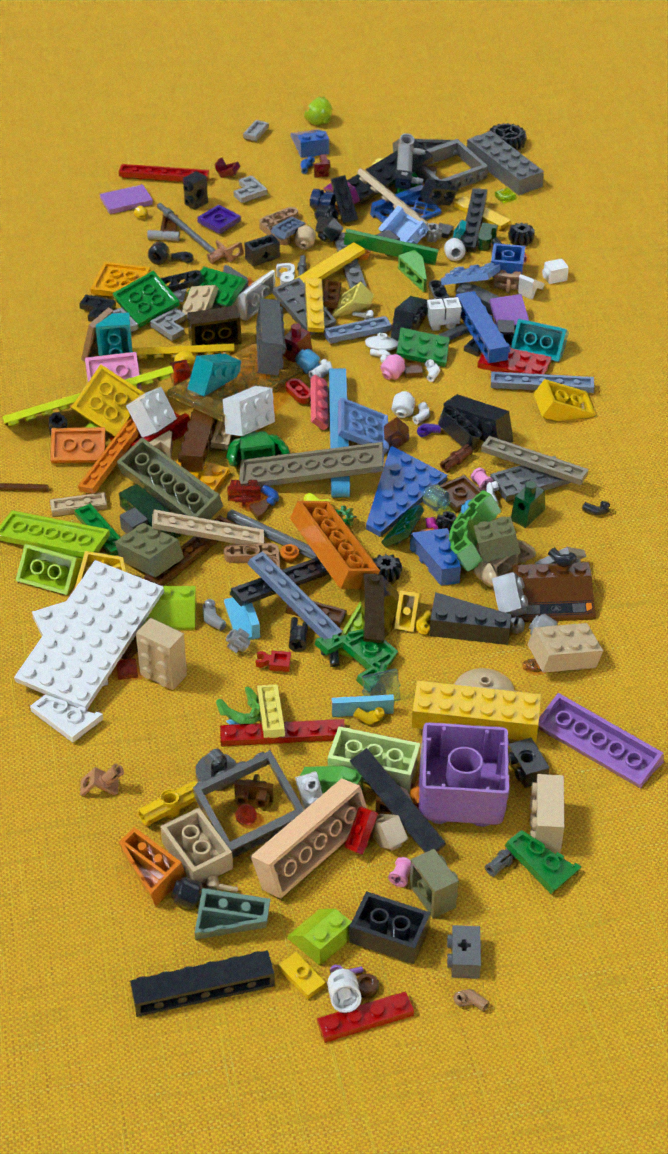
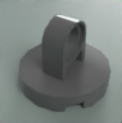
[196,749,236,791]

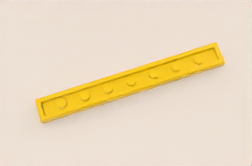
[263,242,365,306]

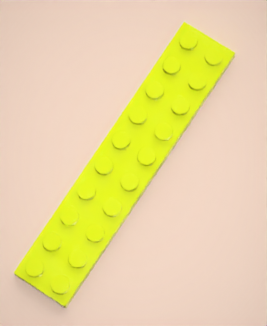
[2,366,174,426]

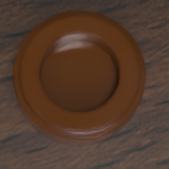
[357,974,379,998]

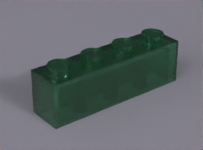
[119,484,181,538]

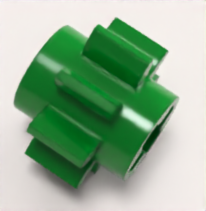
[335,506,356,525]

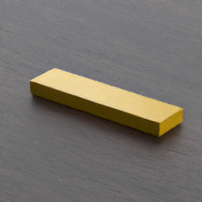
[454,196,511,231]

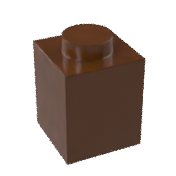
[384,417,409,449]

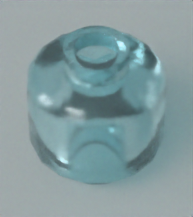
[422,484,450,512]

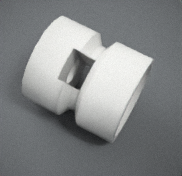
[327,969,361,1013]

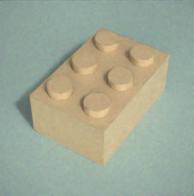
[136,618,187,690]
[528,623,603,673]
[530,774,564,854]
[160,808,233,884]

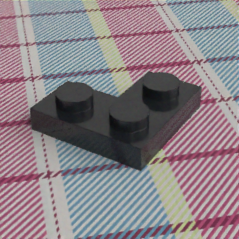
[79,294,116,322]

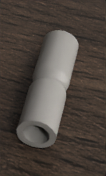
[147,230,180,241]

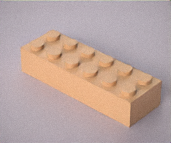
[251,778,367,899]

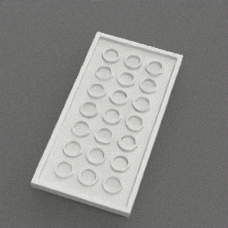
[14,560,164,710]

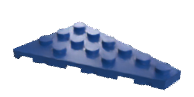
[366,446,448,537]

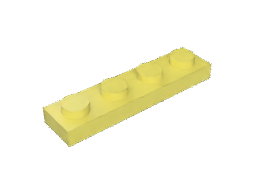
[257,684,285,738]

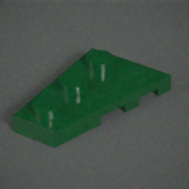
[381,505,424,548]

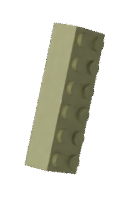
[117,438,223,520]

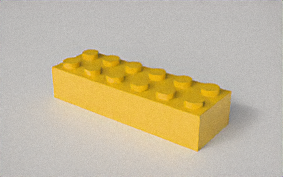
[412,681,541,742]

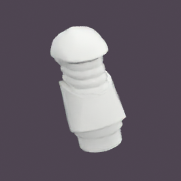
[309,359,333,378]

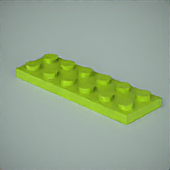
[0,510,110,557]

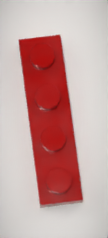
[317,991,414,1043]

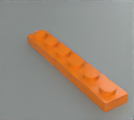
[78,416,140,494]

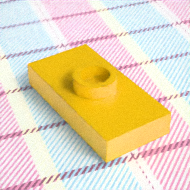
[278,952,326,1000]

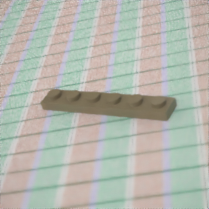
[481,436,589,485]

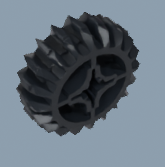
[489,123,527,150]

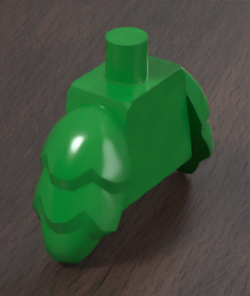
[226,431,290,467]

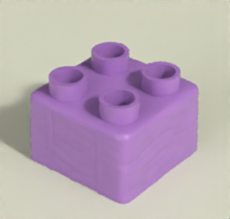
[419,723,509,826]

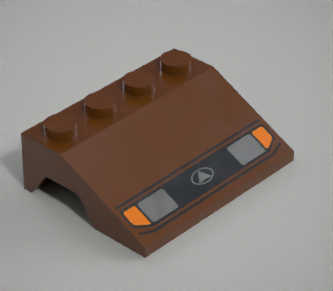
[512,562,596,622]

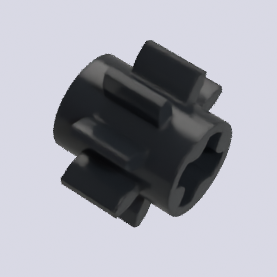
[436,511,456,533]

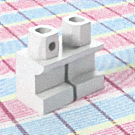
[427,297,461,331]

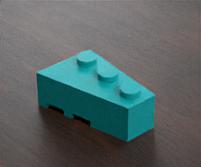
[187,354,242,396]

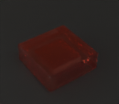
[116,658,138,680]

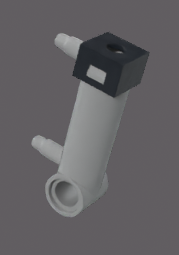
[395,133,425,190]

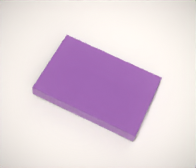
[100,185,153,214]

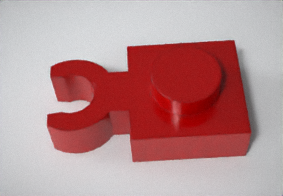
[256,650,292,672]

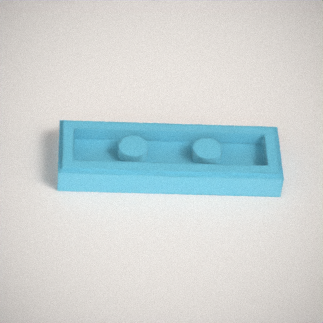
[332,695,394,717]

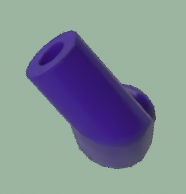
[417,423,441,437]

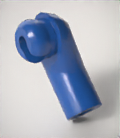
[300,156,315,174]

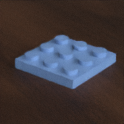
[441,263,501,285]
[338,397,389,454]

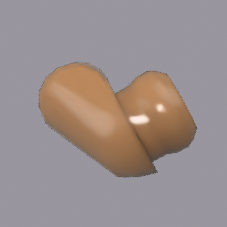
[453,989,489,1011]

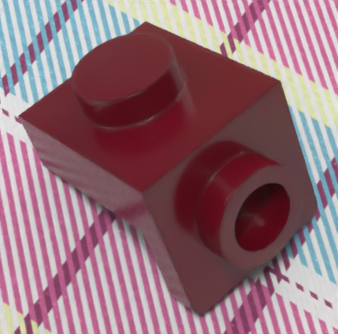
[314,154,331,178]
[214,157,241,178]

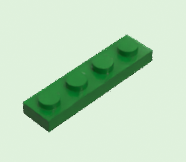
[74,503,121,556]

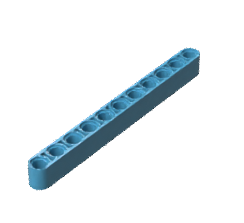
[329,368,350,498]

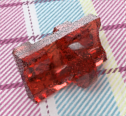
[227,479,261,508]

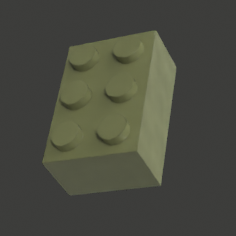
[115,523,184,577]

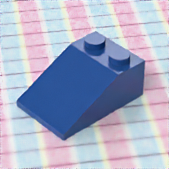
[290,129,329,158]

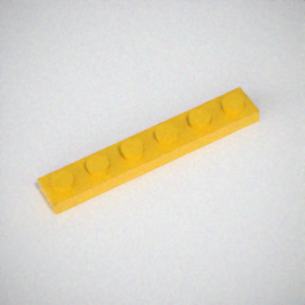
[133,344,234,360]

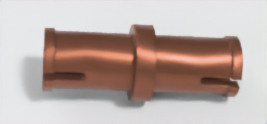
[440,444,473,472]

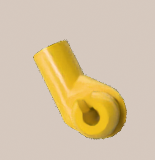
[415,610,432,635]
[353,707,385,725]

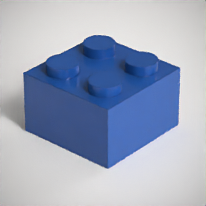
[491,243,525,277]

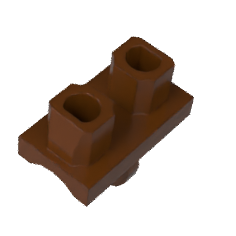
[234,774,274,808]

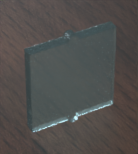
[362,668,401,701]

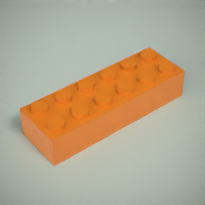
[290,501,380,590]

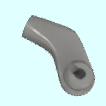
[202,599,226,630]

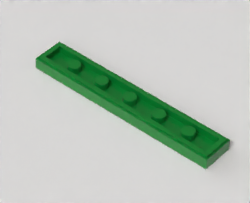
[343,229,439,265]

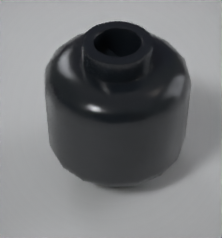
[314,205,338,220]
[148,242,170,265]
[171,877,203,910]

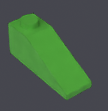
[398,250,427,293]
[296,766,363,794]

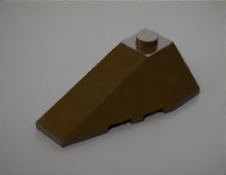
[360,573,399,643]

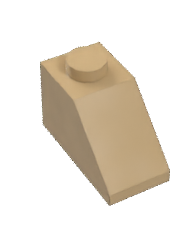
[370,814,408,850]

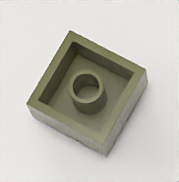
[474,516,520,563]
[410,849,459,919]

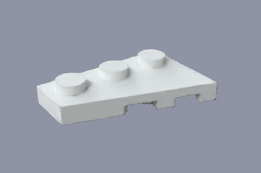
[30,694,103,742]

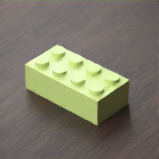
[328,726,421,791]

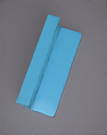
[224,585,260,640]

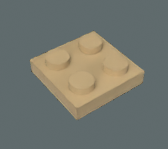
[182,285,219,318]

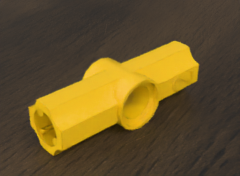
[137,781,197,826]

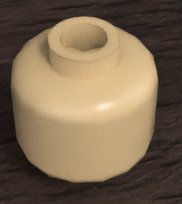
[294,225,316,249]

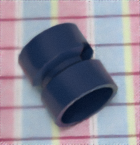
[310,188,336,209]

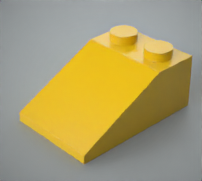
[534,379,596,421]

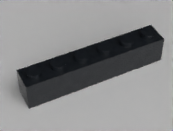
[130,950,275,1017]

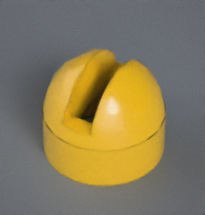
[134,205,148,219]

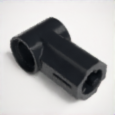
[49,412,68,435]

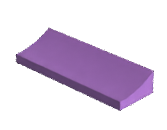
[538,693,664,789]

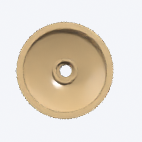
[455,668,515,691]

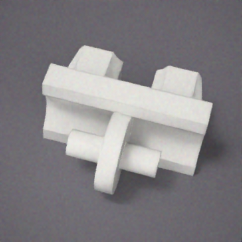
[295,771,323,810]

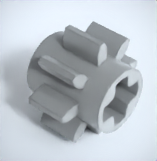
[423,223,442,242]
[226,628,250,653]

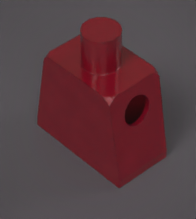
[282,323,312,367]

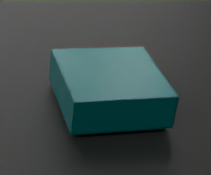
[453,220,467,239]

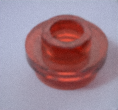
[235,804,257,825]

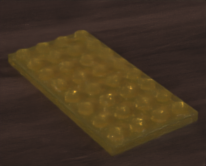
[167,344,306,422]

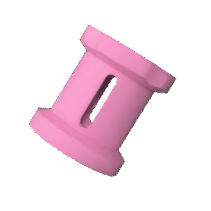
[471,468,493,491]
[388,857,411,887]

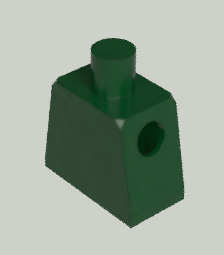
[511,481,545,528]

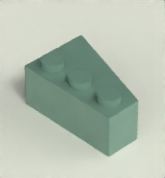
[195,888,270,940]

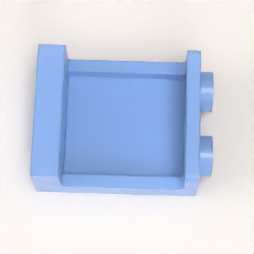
[378,206,429,244]

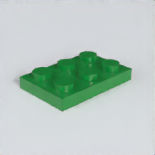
[396,328,449,367]

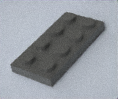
[272,277,336,336]
[490,456,571,502]

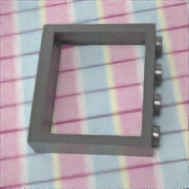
[414,139,488,189]
[193,750,304,859]

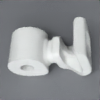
[276,263,295,285]

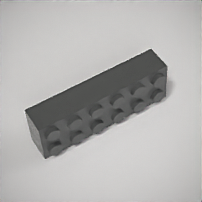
[467,131,544,195]
[256,298,286,375]

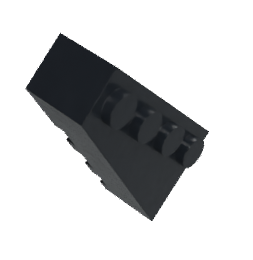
[443,394,513,443]
[430,592,511,645]

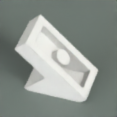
[518,274,545,299]

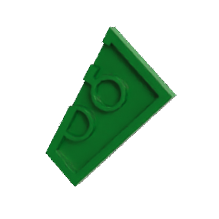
[504,830,582,894]

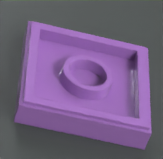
[489,294,529,328]

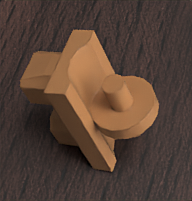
[494,270,522,293]

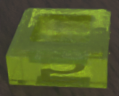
[495,188,516,203]

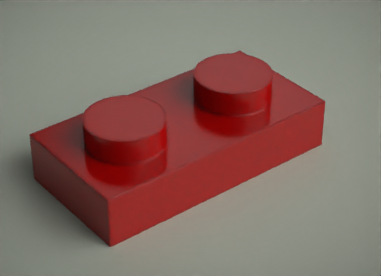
[344,806,378,855]

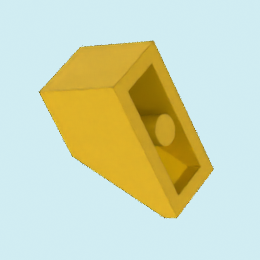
[394,590,422,632]

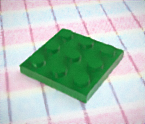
[112,270,180,328]

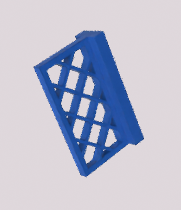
[370,185,442,223]

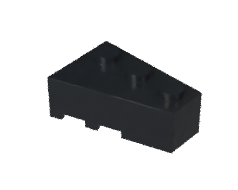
[391,296,428,341]

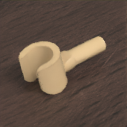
[206,876,238,893]

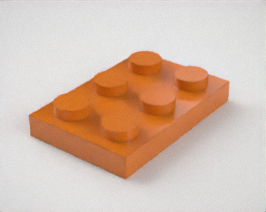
[50,427,106,464]

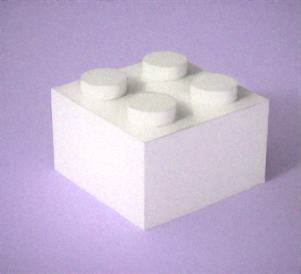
[126,387,177,437]

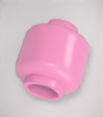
[380,354,405,380]

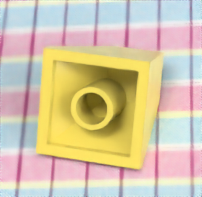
[331,282,374,318]

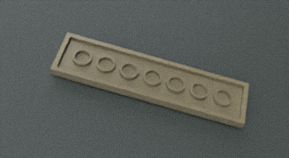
[239,442,384,489]

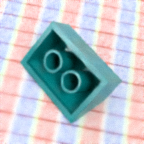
[96,312,133,356]
[511,319,569,362]

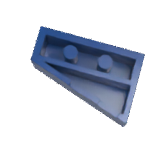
[410,528,461,586]

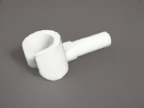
[353,310,374,320]

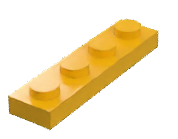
[305,278,324,333]

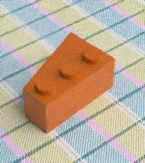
[119,827,186,907]

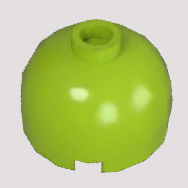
[304,96,332,125]

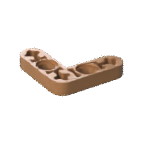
[259,207,298,245]
[224,543,280,568]

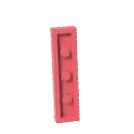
[310,374,329,431]

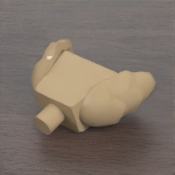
[474,540,536,587]

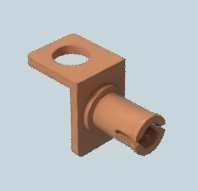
[207,240,244,264]
[80,764,124,796]

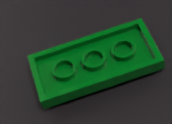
[187,266,247,307]

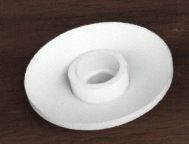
[365,333,398,350]

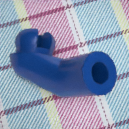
[261,485,279,506]

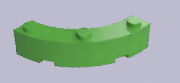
[449,490,502,571]

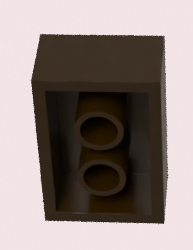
[187,306,242,346]

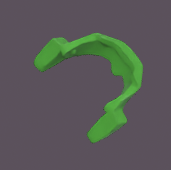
[216,687,261,724]

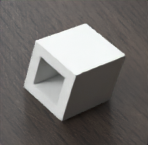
[542,259,569,284]

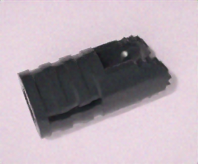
[289,617,308,652]

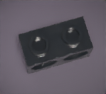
[420,179,458,205]

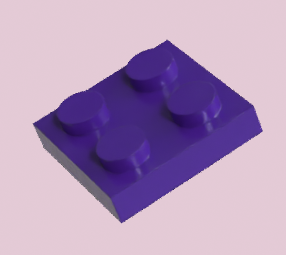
[197,205,241,234]

